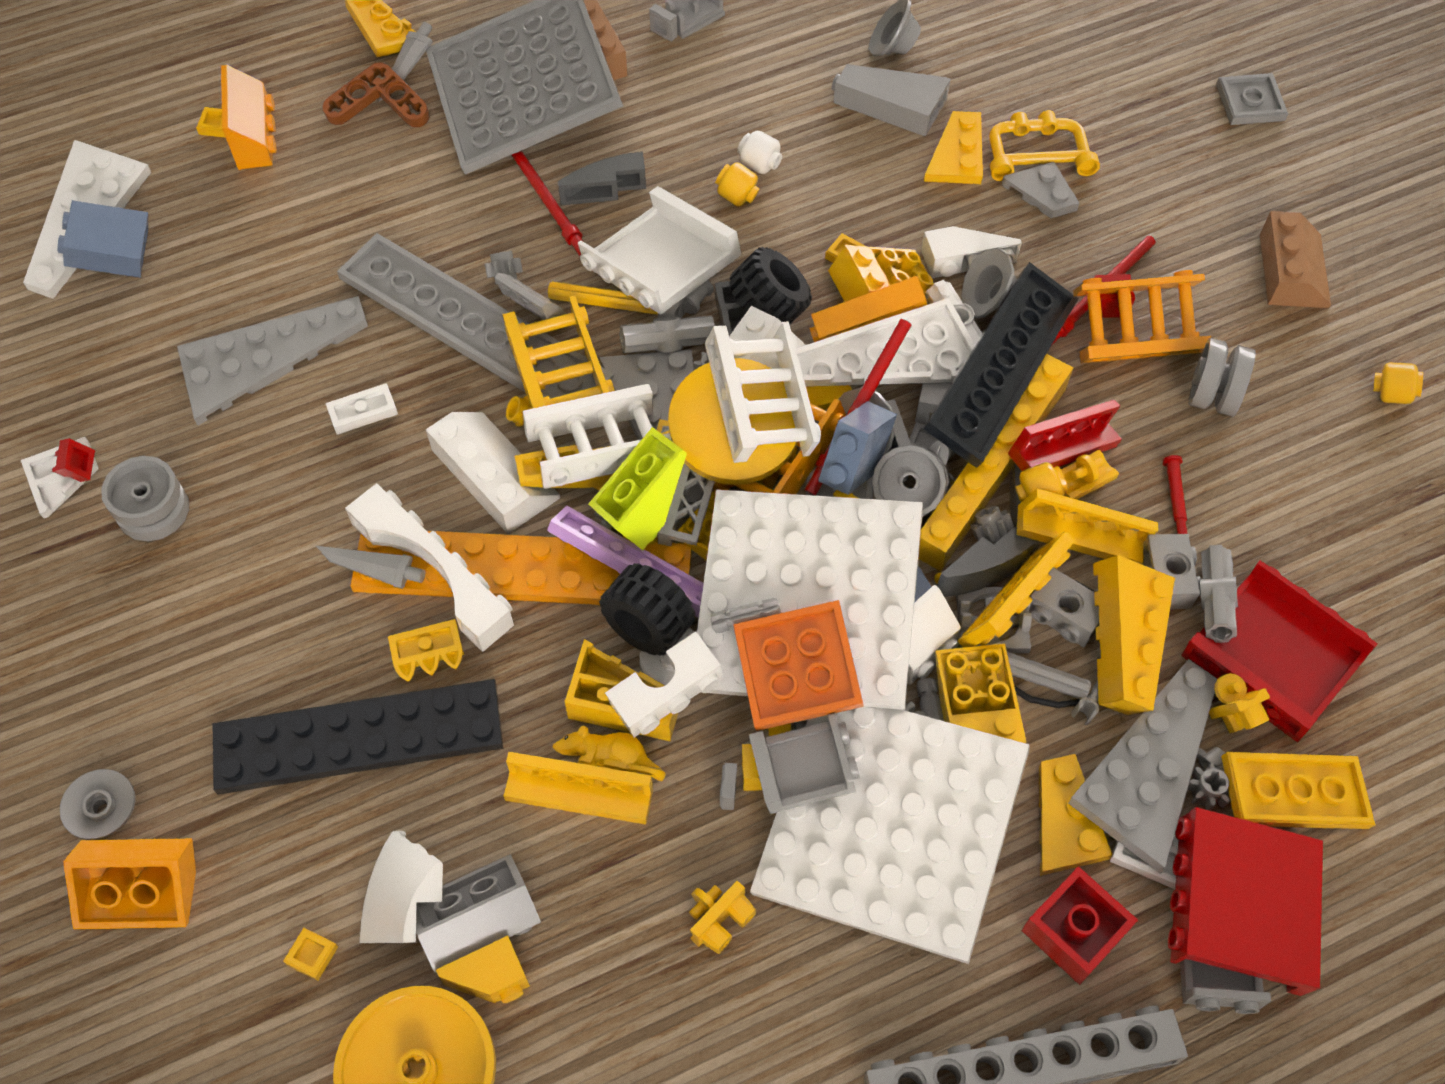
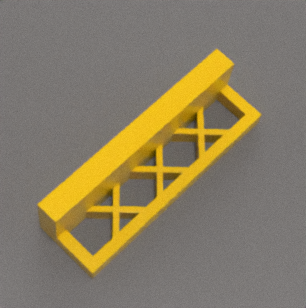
[1017,488,1158,564]
[504,752,653,824]

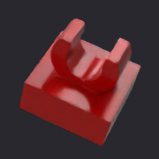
[52,438,95,482]

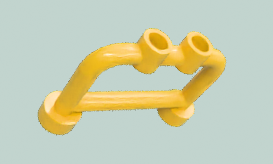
[989,110,1100,181]

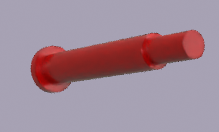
[1162,455,1188,534]

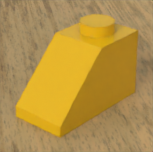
[436,935,530,1003]

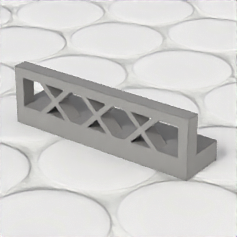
[657,463,715,546]

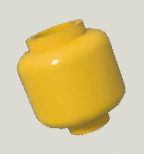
[715,162,760,207]
[1373,362,1423,404]
[1015,462,1068,508]

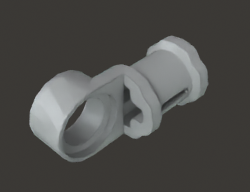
[658,280,714,319]

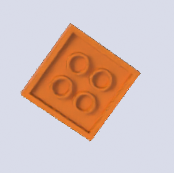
[733,600,864,731]

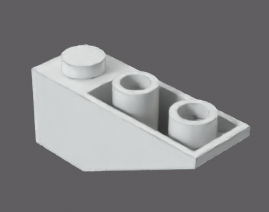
[921,226,1022,278]

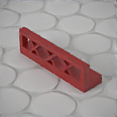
[1007,399,1122,471]

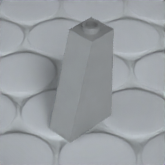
[832,64,951,137]

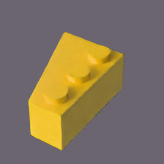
[565,639,678,742]

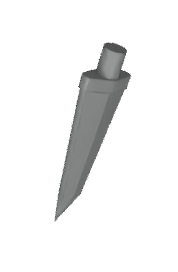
[378,22,433,102]
[316,546,426,589]

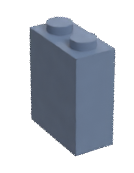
[57,200,148,278]
[818,401,897,495]

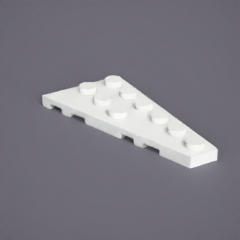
[23,140,151,299]
[796,298,975,386]

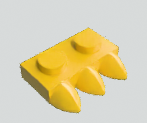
[388,619,464,682]

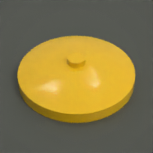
[668,358,797,485]
[333,986,496,1084]

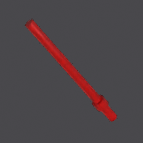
[511,150,584,257]
[1051,235,1156,346]
[804,319,912,496]

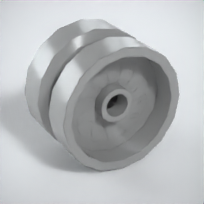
[1188,338,1256,417]
[872,445,949,517]
[101,456,189,542]

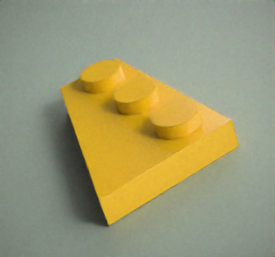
[345,0,416,57]
[924,111,983,184]
[1039,754,1112,876]

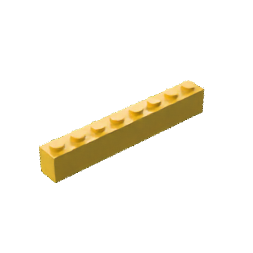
[918,354,1074,571]

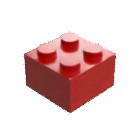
[1021,866,1138,985]

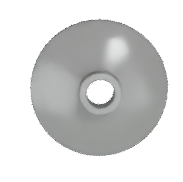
[60,769,135,840]

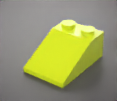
[588,427,687,550]

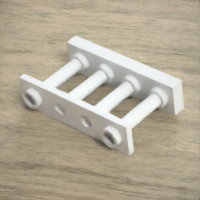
[705,322,821,463]
[523,384,671,489]

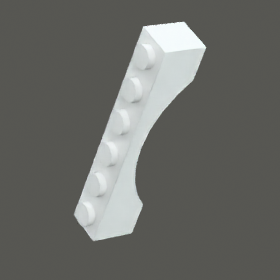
[345,483,514,652]

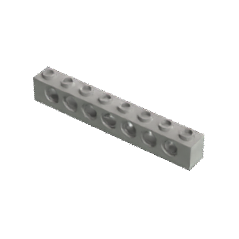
[863,1005,1188,1084]

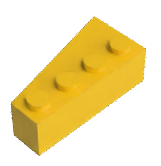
[1093,555,1175,715]

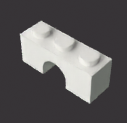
[605,631,723,737]

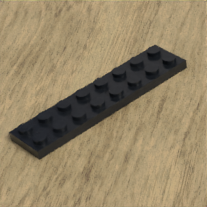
[923,262,1079,468]
[212,679,504,795]

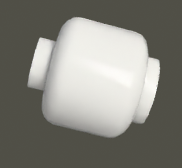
[738,130,782,174]

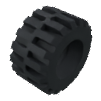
[729,247,812,325]
[599,563,695,656]

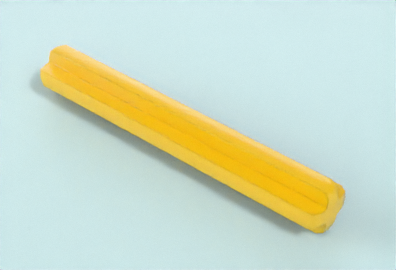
[547,281,658,315]

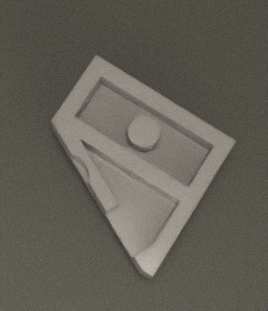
[1002,162,1079,218]

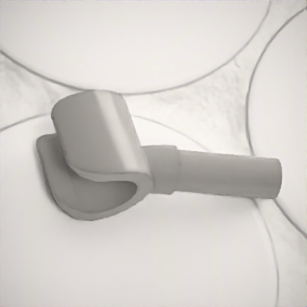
[1071,679,1099,725]
[1196,747,1225,771]

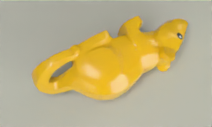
[552,726,666,781]

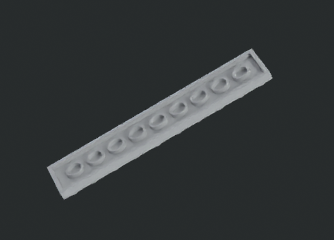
[337,233,614,399]

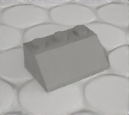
[416,854,541,973]

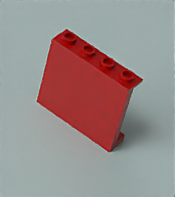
[1181,560,1378,743]
[1167,807,1323,996]

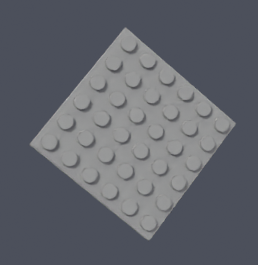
[426,0,623,175]

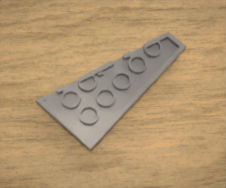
[177,296,368,425]
[599,349,707,518]
[1068,659,1217,873]

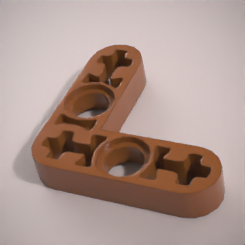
[322,62,430,127]

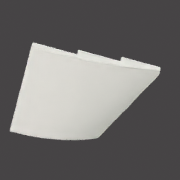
[360,831,443,943]

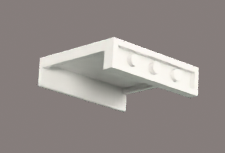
[578,186,741,315]

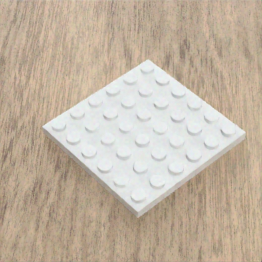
[697,490,923,710]
[750,706,1030,964]

